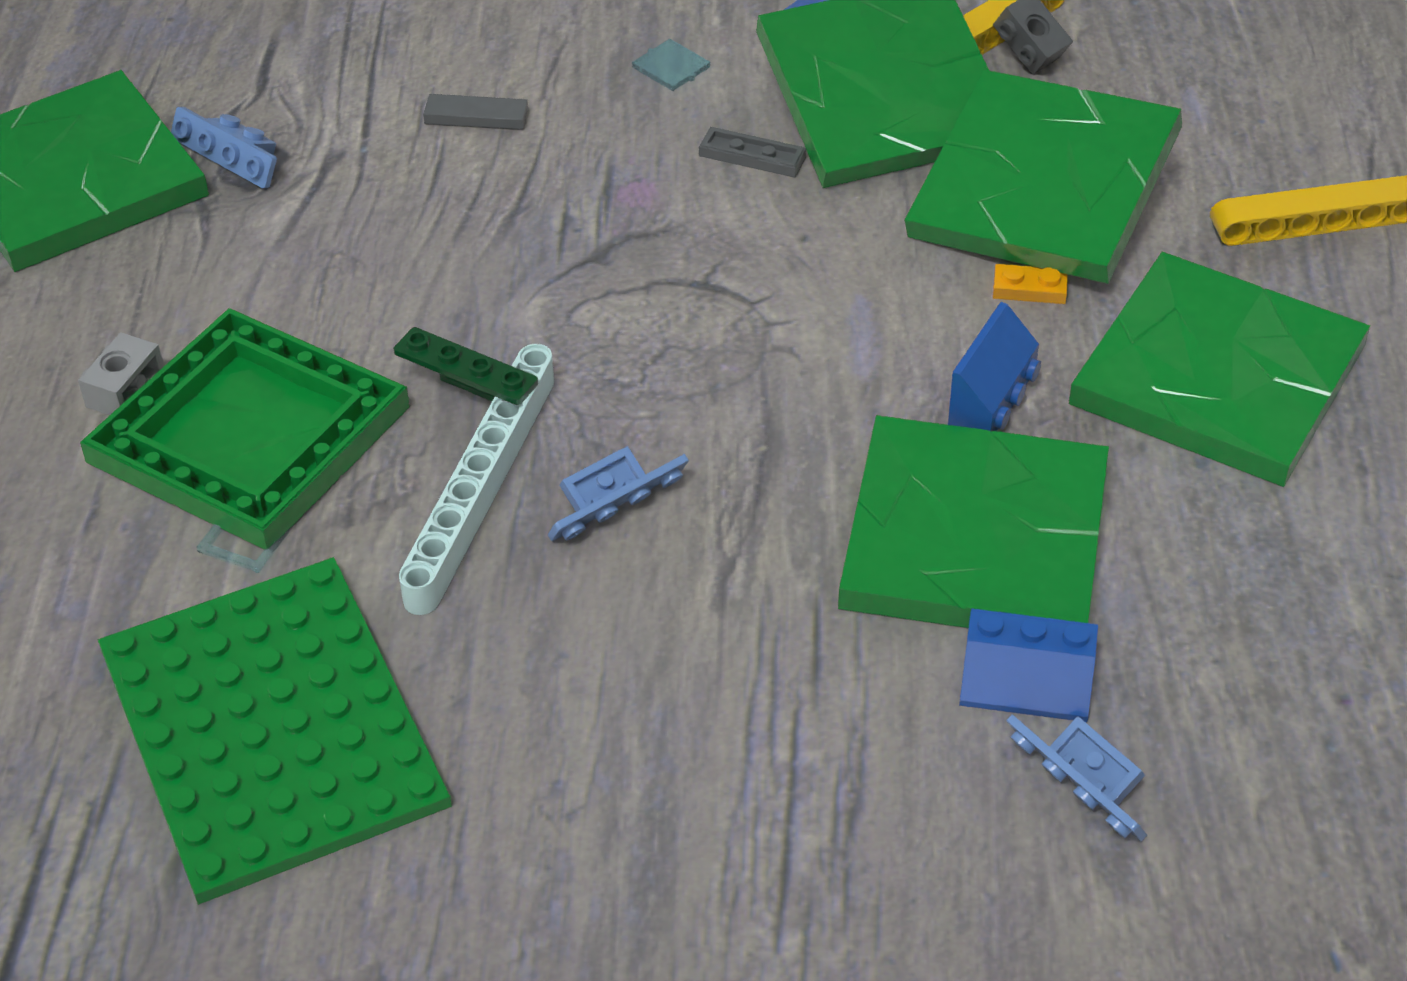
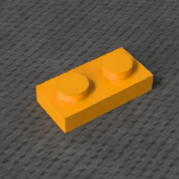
[993,264,1068,304]

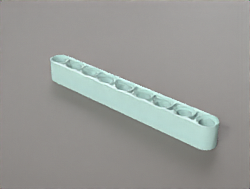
[399,344,554,615]

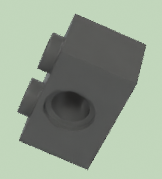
[993,0,1073,75]

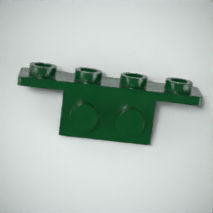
[393,327,538,405]

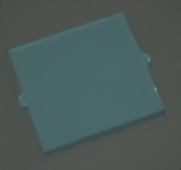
[632,39,710,91]

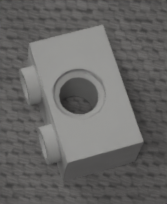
[78,332,164,415]

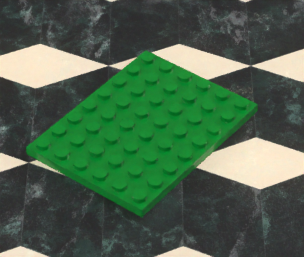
[97,557,452,905]

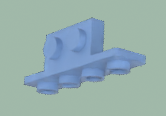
[171,107,277,188]
[548,446,689,542]
[1006,714,1147,842]

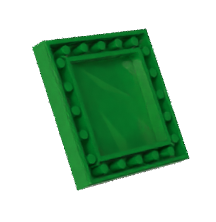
[756,0,989,188]
[904,69,1182,284]
[0,70,209,272]
[1069,251,1371,487]
[80,308,410,551]
[838,415,1109,628]

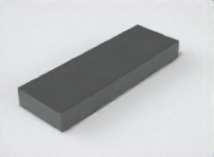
[423,94,528,130]
[699,127,806,178]

